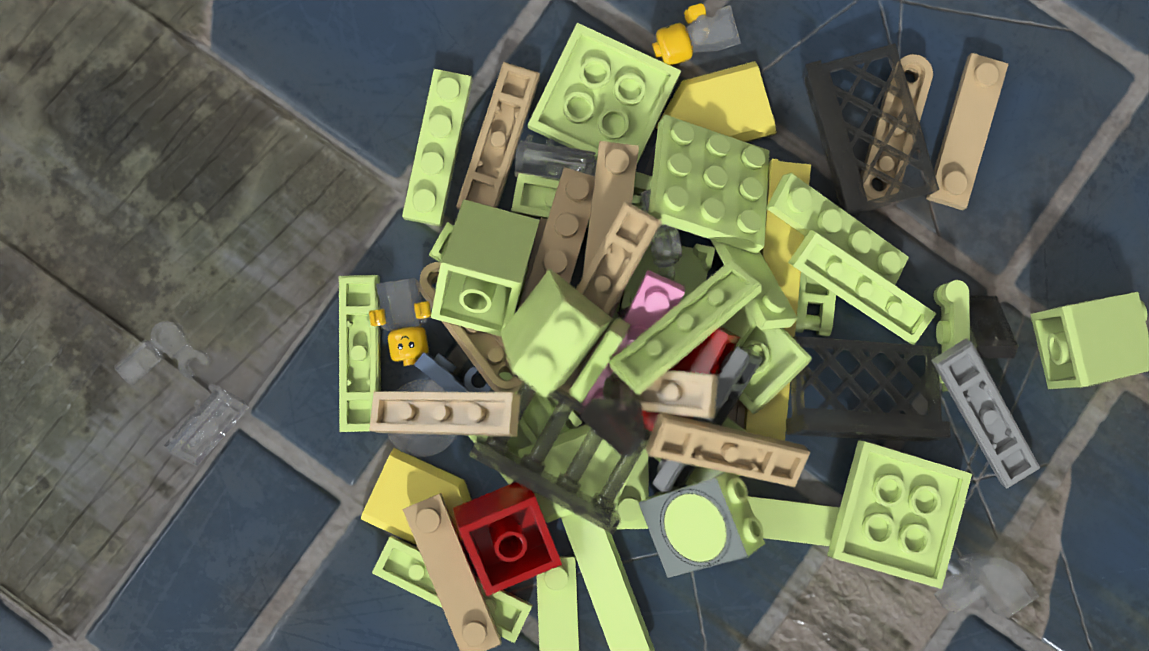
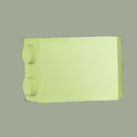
[431,199,540,337]
[500,269,614,398]
[1030,292,1149,389]

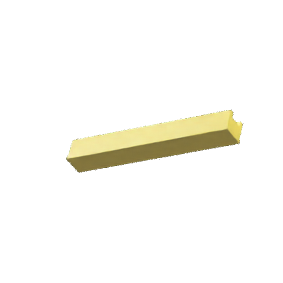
[744,158,811,441]

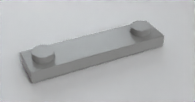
[931,339,1040,489]

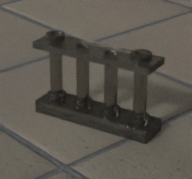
[469,373,652,534]

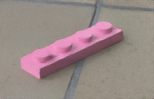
[580,270,685,426]

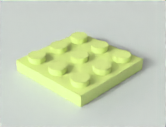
[528,23,681,164]
[648,115,770,254]
[827,440,972,589]

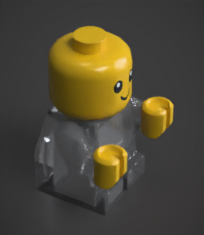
[652,3,741,66]
[368,278,432,367]

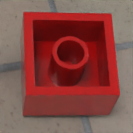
[453,477,562,596]

